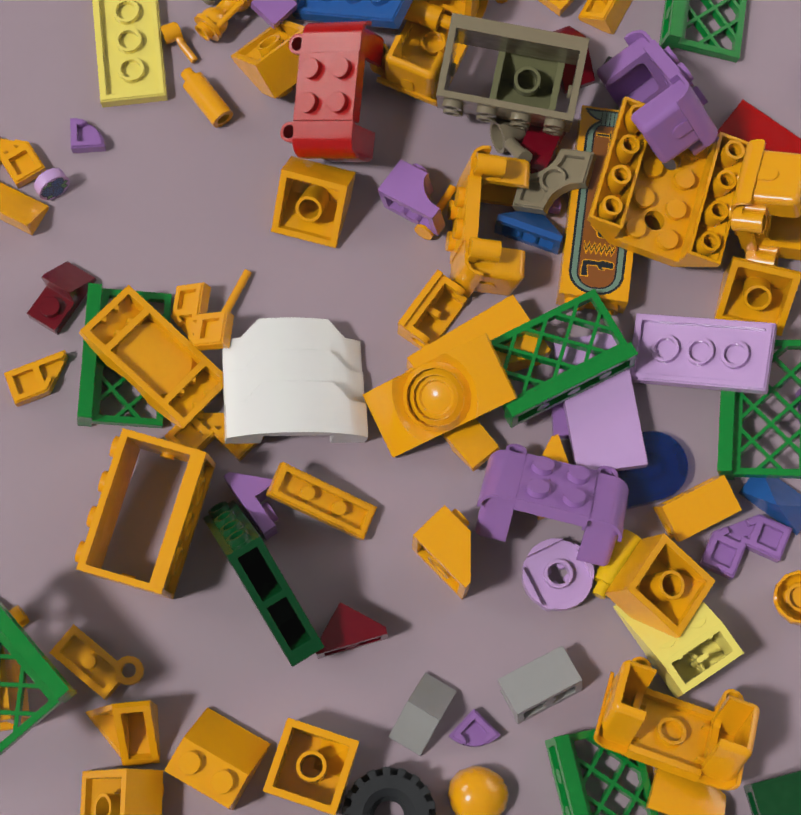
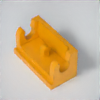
[397,269,468,349]
[653,475,742,542]

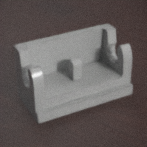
[498,646,583,724]

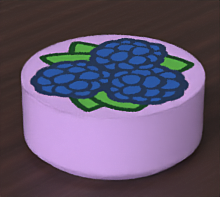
[34,168,70,200]

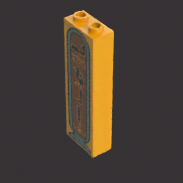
[556,105,634,316]

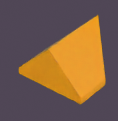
[85,700,160,766]

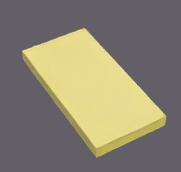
[92,0,168,108]

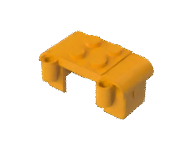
[370,0,489,107]
[729,139,801,267]
[445,145,530,298]
[594,657,760,790]

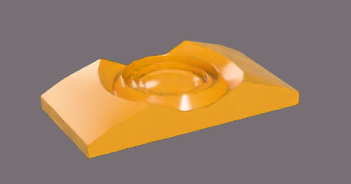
[79,285,223,429]
[363,333,518,458]

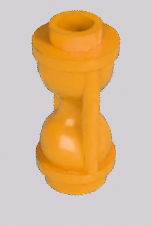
[194,0,253,41]

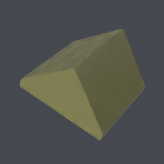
[489,51,565,111]

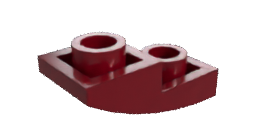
[521,125,566,174]

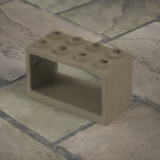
[436,13,590,136]

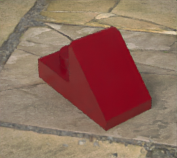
[27,261,96,335]

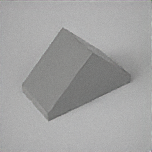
[389,673,457,756]

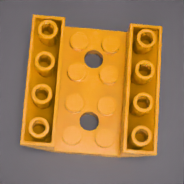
[587,96,748,267]

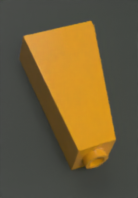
[405,294,551,373]

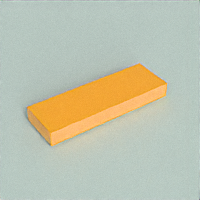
[266,462,377,540]

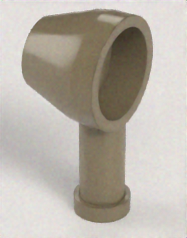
[490,119,532,162]

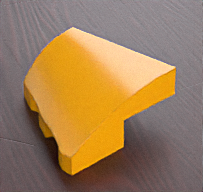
[646,767,726,815]

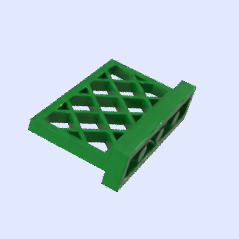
[659,0,747,63]
[77,283,172,428]
[490,289,638,428]
[717,340,801,480]
[0,601,77,755]
[545,729,658,815]

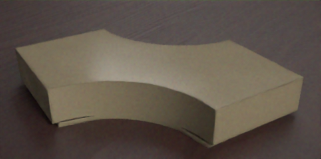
[512,149,597,215]

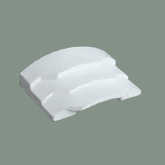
[222,317,368,444]

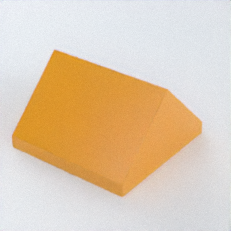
[714,256,801,336]

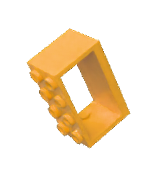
[75,428,216,600]

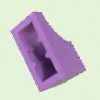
[378,159,446,236]

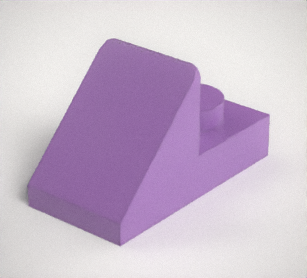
[223,472,279,540]

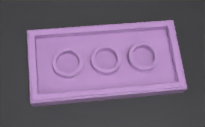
[629,313,777,394]
[552,331,648,471]

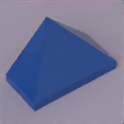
[494,211,563,255]
[739,477,801,536]

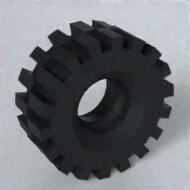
[342,767,436,815]

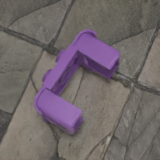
[597,30,719,163]
[475,444,629,566]

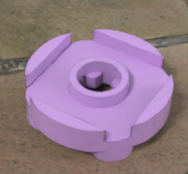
[521,538,595,612]

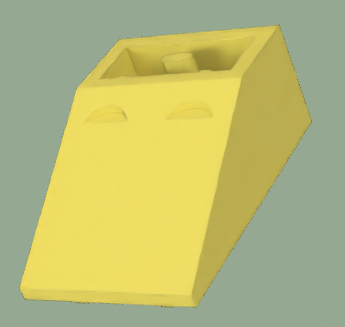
[613,602,744,698]

